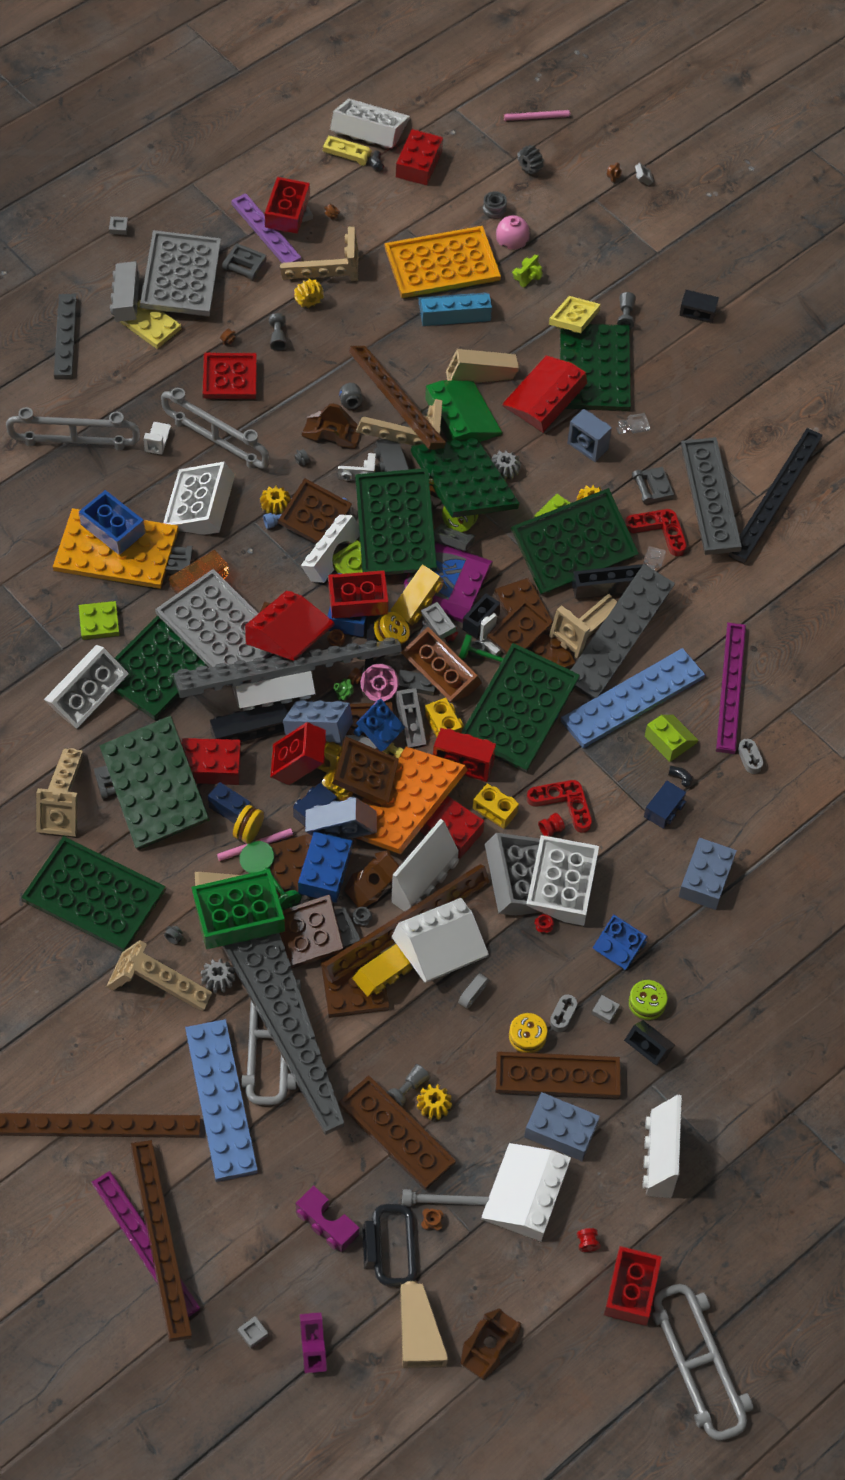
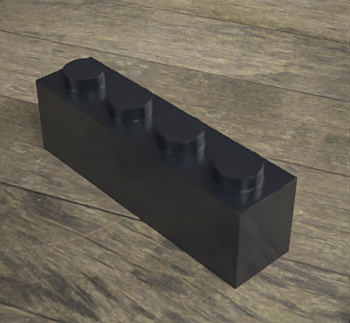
[572,564,646,599]
[210,702,288,742]

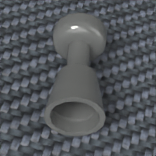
[617,292,636,329]
[269,313,287,351]
[387,1064,430,1107]

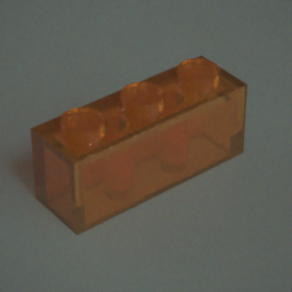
[169,550,228,594]

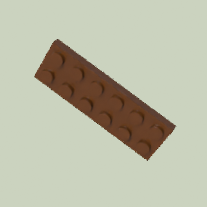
[495,578,576,669]
[495,1051,620,1098]
[338,1075,456,1191]

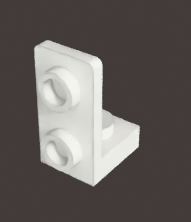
[144,422,171,455]
[338,453,375,481]
[480,613,502,656]

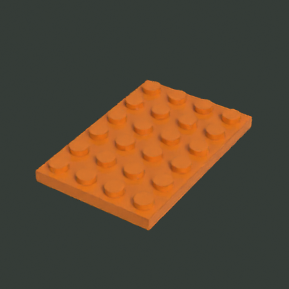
[356,747,468,854]

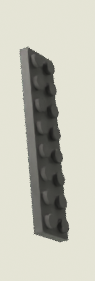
[681,437,742,555]
[571,564,675,699]

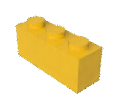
[391,564,444,626]
[352,944,413,997]

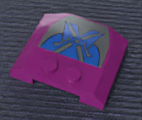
[404,542,493,623]

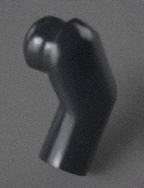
[369,150,384,172]

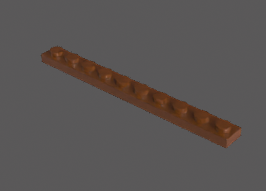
[349,346,446,450]
[322,864,490,983]
[0,1113,201,1138]
[130,1140,192,1342]

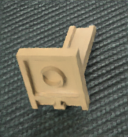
[280,226,359,281]
[356,399,442,446]
[549,594,617,658]
[36,748,83,836]
[106,940,212,1011]

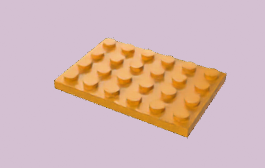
[385,226,501,298]
[53,508,179,589]

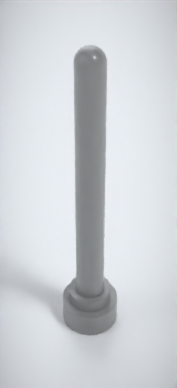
[402,1189,490,1207]

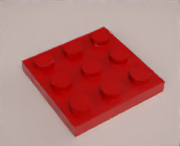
[203,353,257,399]

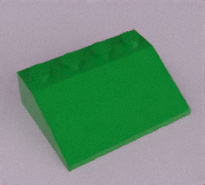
[425,380,502,442]
[191,869,285,950]

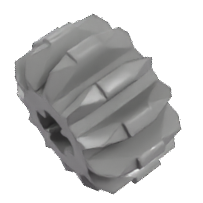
[492,450,521,480]
[201,958,235,994]

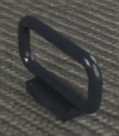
[362,1204,417,1287]

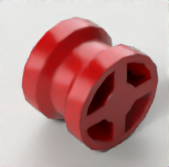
[577,1228,600,1252]

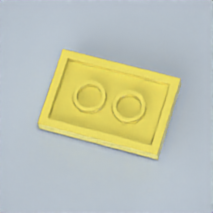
[549,296,601,333]
[120,300,181,349]

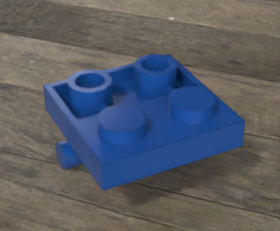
[354,699,405,751]
[593,914,648,970]

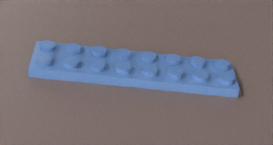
[561,648,705,748]
[185,1019,257,1182]

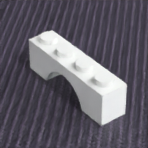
[301,515,360,583]

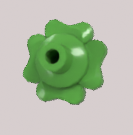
[334,678,353,701]

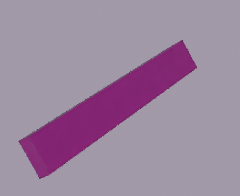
[716,622,746,754]
[92,1171,200,1317]

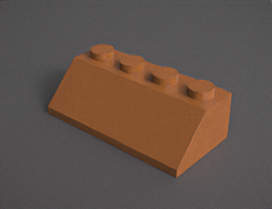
[401,627,482,703]

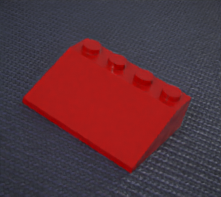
[502,355,587,433]
[245,590,334,661]

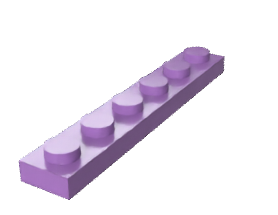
[232,193,301,263]

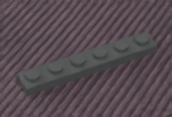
[54,294,77,379]

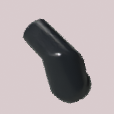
[668,765,693,787]

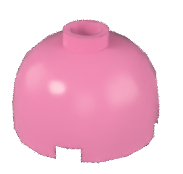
[496,215,530,250]
[360,664,399,701]

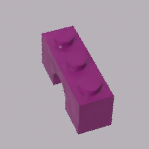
[296,1185,360,1253]

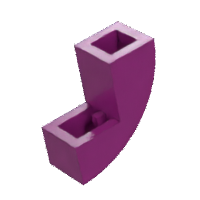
[300,1312,327,1373]

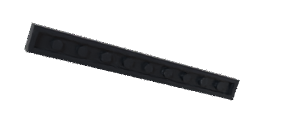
[729,428,823,564]

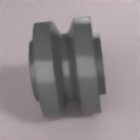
[483,191,507,218]

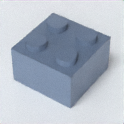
[568,409,612,462]

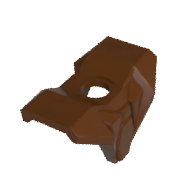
[302,403,360,449]
[344,850,400,907]
[460,1308,521,1380]

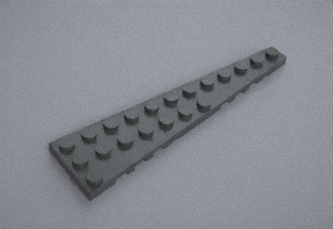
[173,638,402,698]
[222,933,344,1135]

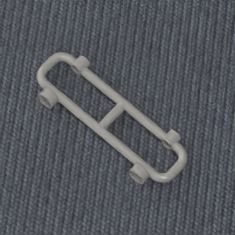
[161,388,269,469]
[6,407,140,450]
[242,980,301,1105]
[652,1284,753,1441]

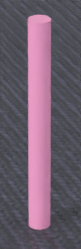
[504,110,570,121]
[217,828,293,861]

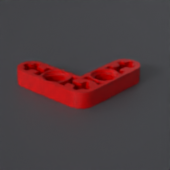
[625,509,686,556]
[526,780,592,833]

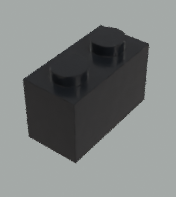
[679,290,719,324]
[462,593,501,639]
[624,1020,675,1065]

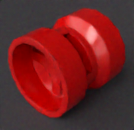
[538,813,565,837]

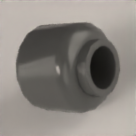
[339,383,363,409]

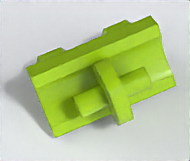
[512,255,543,288]

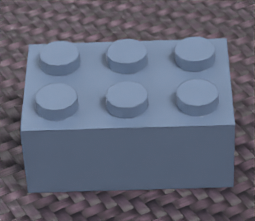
[283,700,353,743]
[305,797,377,840]
[679,838,737,910]
[524,1092,600,1161]

